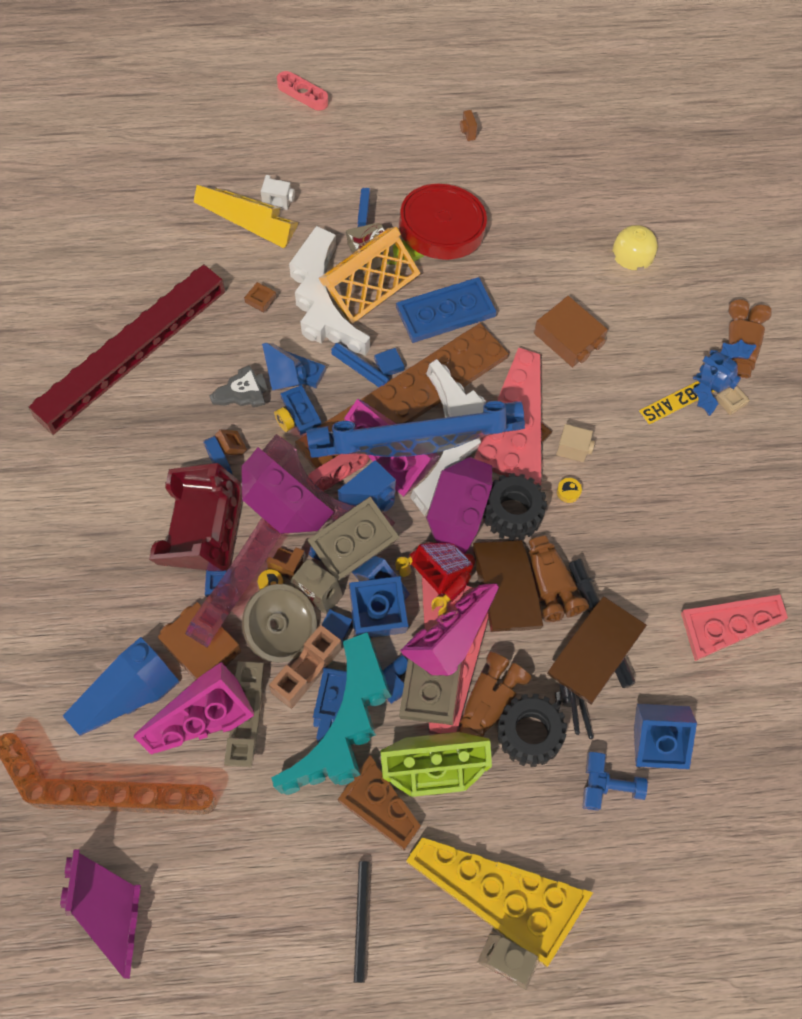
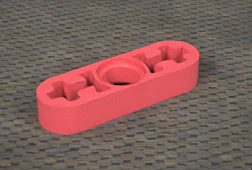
[277,71,328,111]
[306,454,370,493]

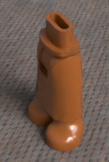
[728,300,772,379]
[529,535,589,622]
[458,652,532,737]

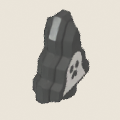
[209,365,268,407]

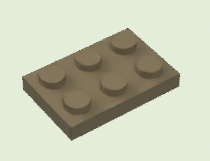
[308,497,400,582]
[399,659,462,725]

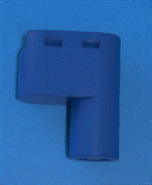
[383,655,408,704]

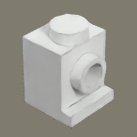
[261,175,295,210]

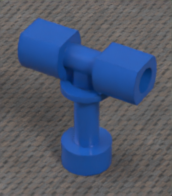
[582,752,648,811]

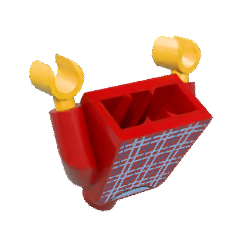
[395,542,475,616]

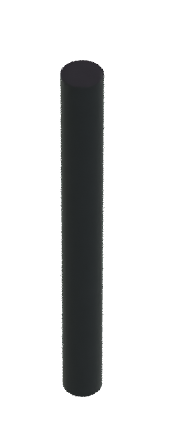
[353,861,370,983]

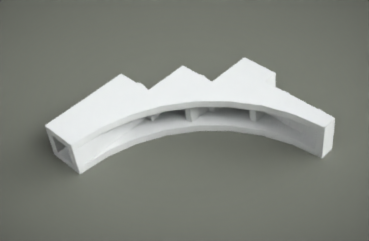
[289,226,370,356]
[410,359,486,516]

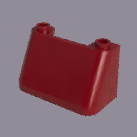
[149,463,242,571]

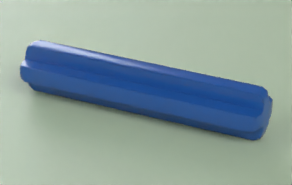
[331,343,389,387]

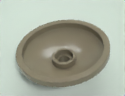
[242,584,317,663]

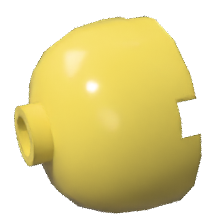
[612,225,658,270]

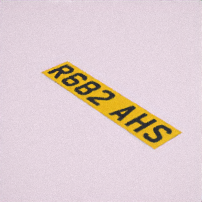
[639,381,715,425]

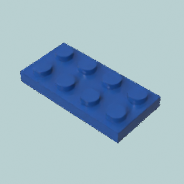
[396,277,496,343]

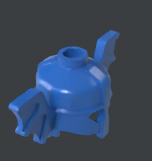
[693,340,756,416]

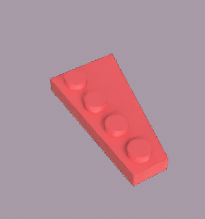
[681,595,788,661]

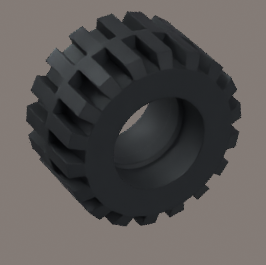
[483,473,547,541]
[497,694,567,767]

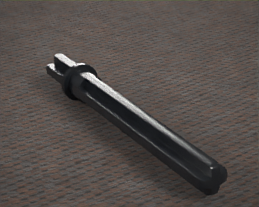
[568,559,635,688]

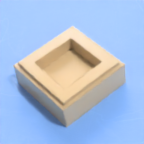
[715,386,750,415]

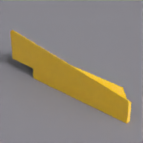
[194,185,298,248]

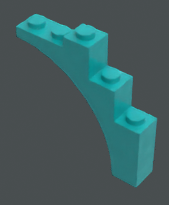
[271,632,392,795]

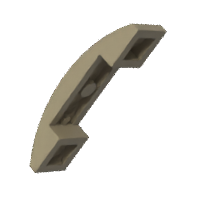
[224,661,264,768]

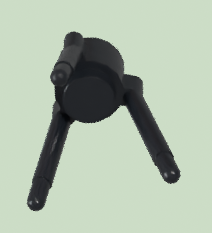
[555,684,594,740]

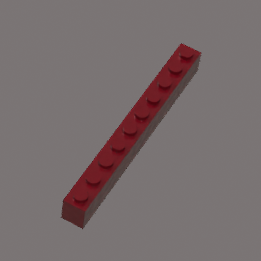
[28,264,225,435]

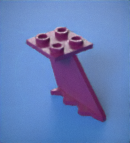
[60,849,141,979]

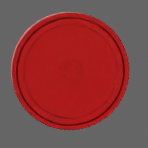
[399,183,487,260]

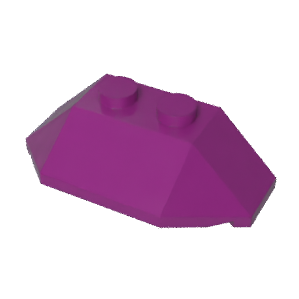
[242,447,334,534]
[426,457,492,554]

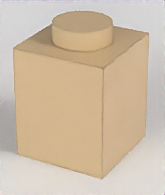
[556,424,595,462]

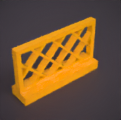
[318,227,421,324]

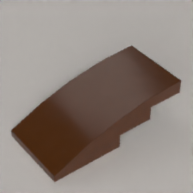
[473,541,543,632]
[547,596,647,705]

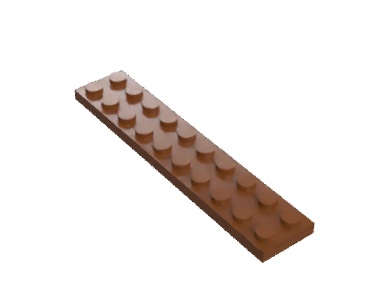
[295,323,509,471]

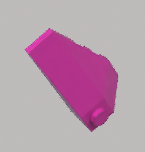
[344,399,440,497]
[400,583,499,676]
[134,662,254,755]

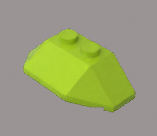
[380,732,492,797]

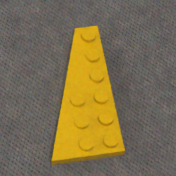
[406,837,593,967]

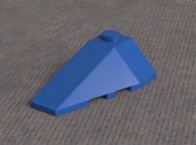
[63,637,180,736]

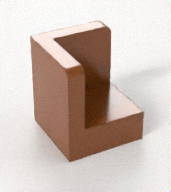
[266,547,306,580]

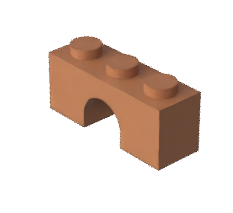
[269,625,342,709]

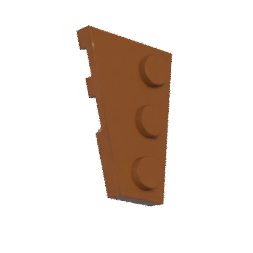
[338,755,421,851]

